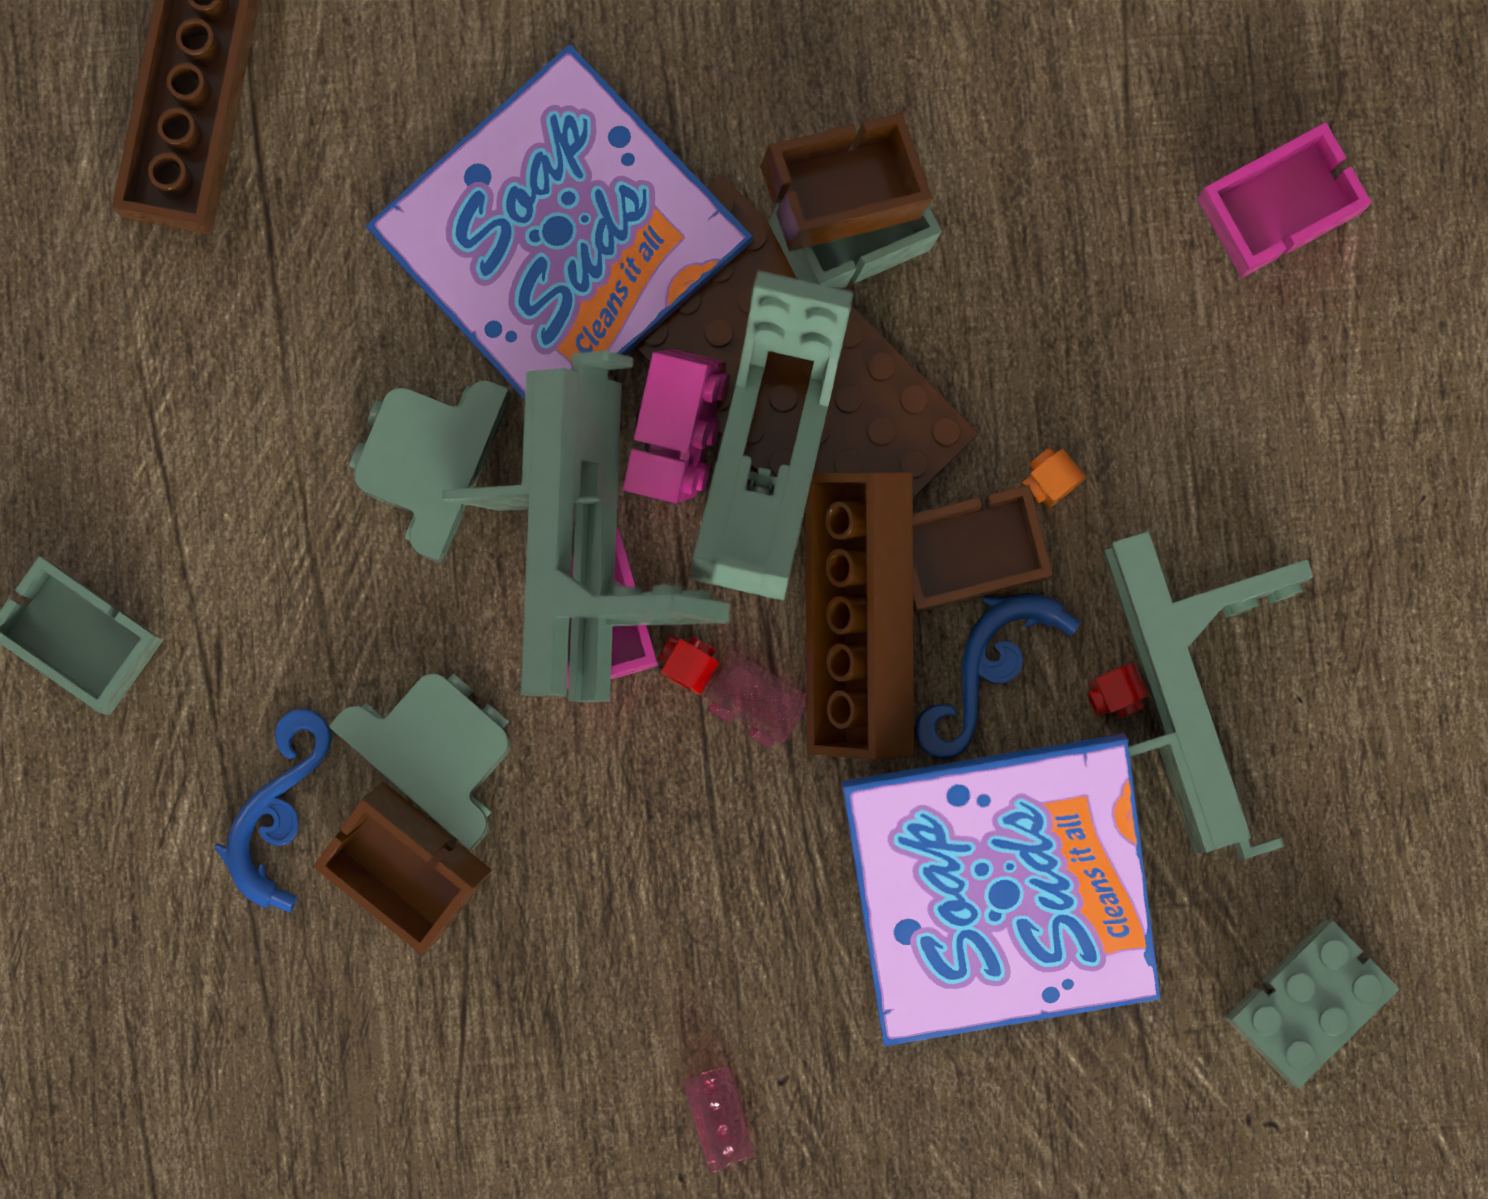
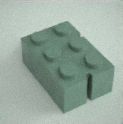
[768,203,942,289]
[0,556,164,716]
[1224,920,1400,1088]

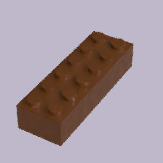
[112,0,260,235]
[805,472,914,760]

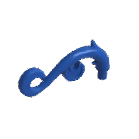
[915,593,1081,759]
[214,709,332,913]

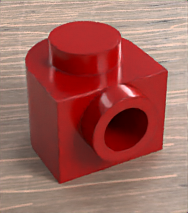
[657,635,719,695]
[1087,661,1149,719]

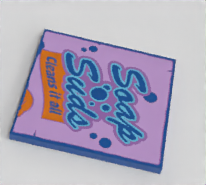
[366,44,754,400]
[842,734,1161,1046]

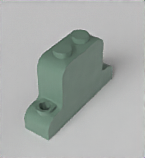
[350,381,512,565]
[329,673,511,850]

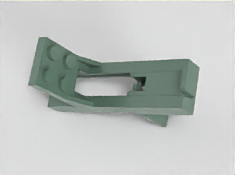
[690,271,853,601]
[442,351,730,702]
[1103,531,1313,860]

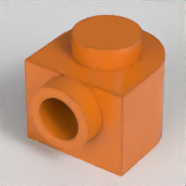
[1021,447,1087,509]

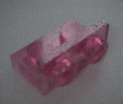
[704,650,807,749]
[683,1066,754,1174]

